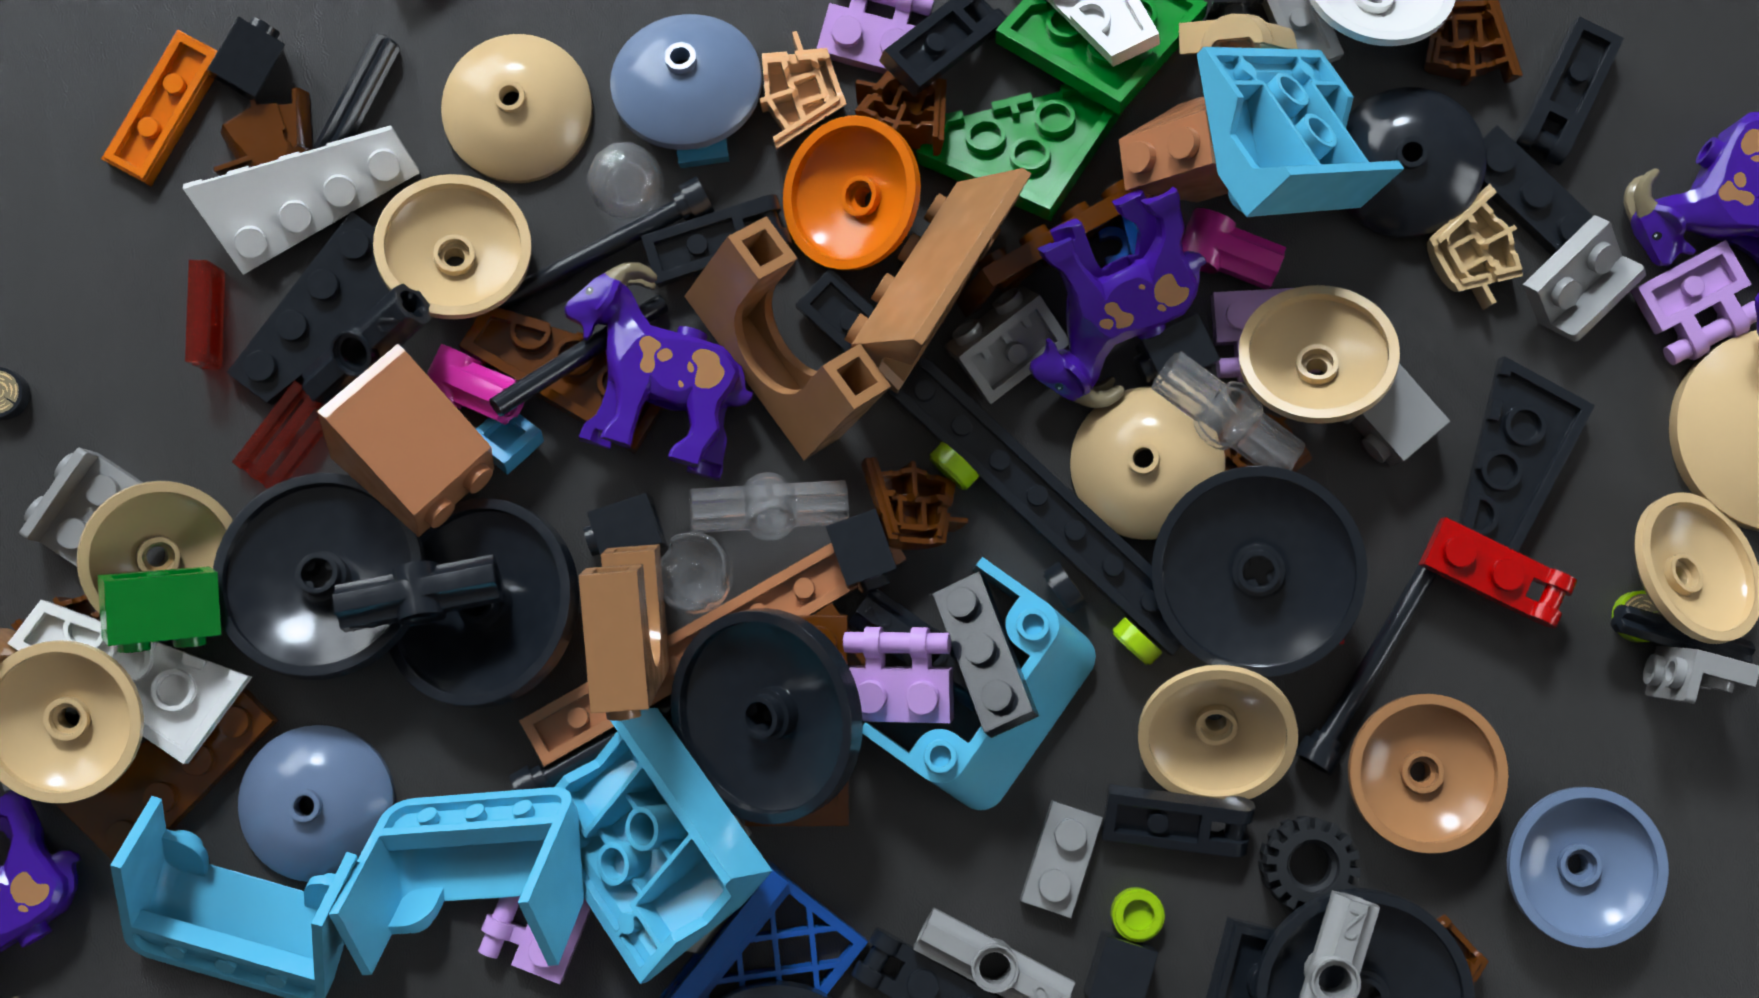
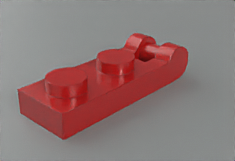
[1418,517,1578,629]

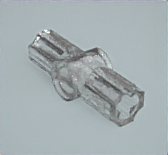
[1151,351,1305,470]
[689,472,849,541]

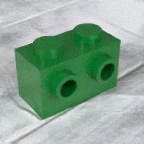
[97,566,221,653]

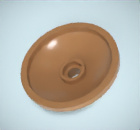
[1348,694,1509,853]

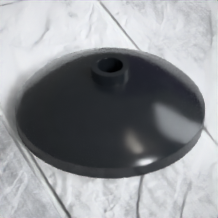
[1345,87,1487,239]

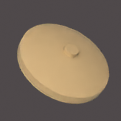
[1669,330,1759,532]

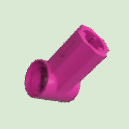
[1182,208,1286,289]
[427,344,525,425]

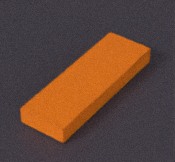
[101,30,218,187]

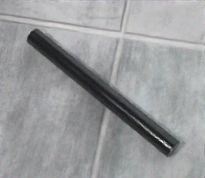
[489,294,668,417]

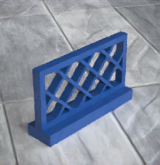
[659,860,868,998]

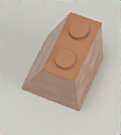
[1119,96,1229,203]
[317,344,494,537]

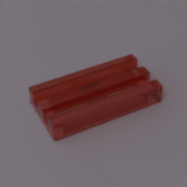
[185,260,226,370]
[232,381,324,489]

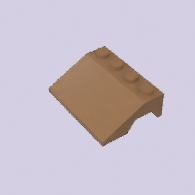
[844,168,1032,393]

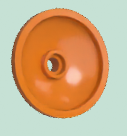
[783,115,921,271]

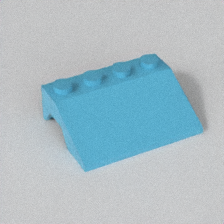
[1197,47,1404,217]
[555,708,773,984]

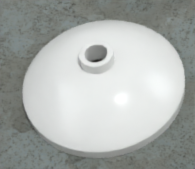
[1309,0,1456,46]

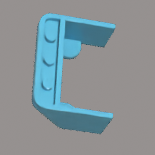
[862,557,1096,810]
[329,787,584,975]
[110,796,357,998]

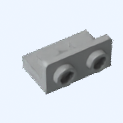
[1523,215,1646,341]
[944,286,1069,404]
[19,447,143,567]
[1643,646,1759,704]

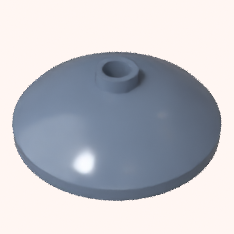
[610,14,762,150]
[238,725,396,882]
[1506,787,1669,948]

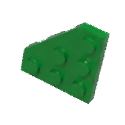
[995,0,1208,115]
[916,84,1124,221]

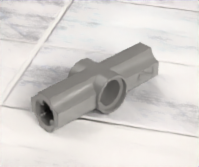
[1299,890,1380,998]
[913,907,1075,998]

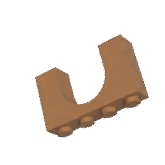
[684,216,891,460]
[579,544,670,721]

